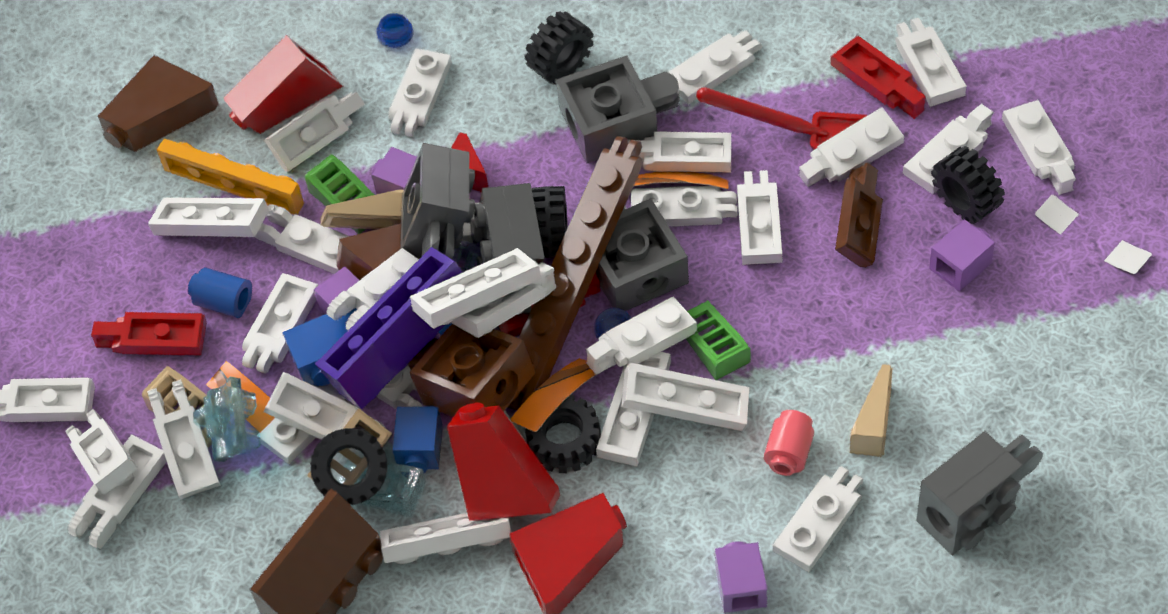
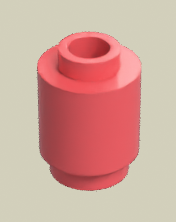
[764,410,814,476]

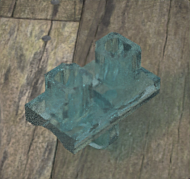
[193,377,261,462]

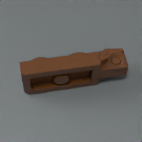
[835,162,883,268]

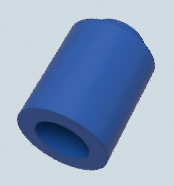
[188,267,252,318]

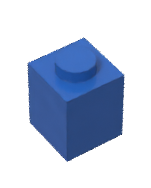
[392,407,443,474]

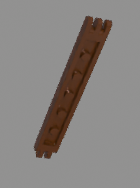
[508,136,642,410]

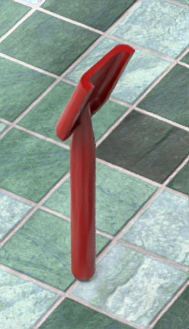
[696,87,867,150]

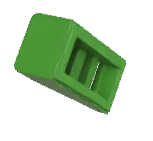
[305,154,374,234]
[686,301,751,380]

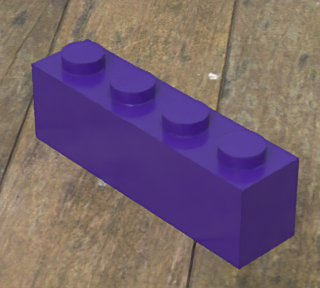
[315,247,463,410]

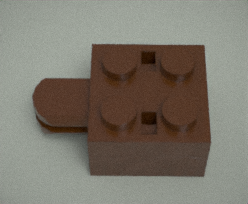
[408,324,536,417]

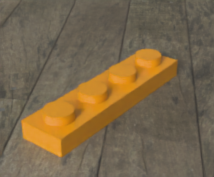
[157,138,304,215]

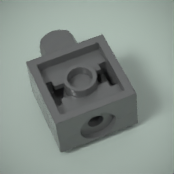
[556,55,680,163]
[400,143,475,259]
[470,183,544,315]
[595,198,689,315]
[916,431,1043,556]

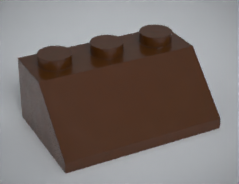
[250,489,383,614]

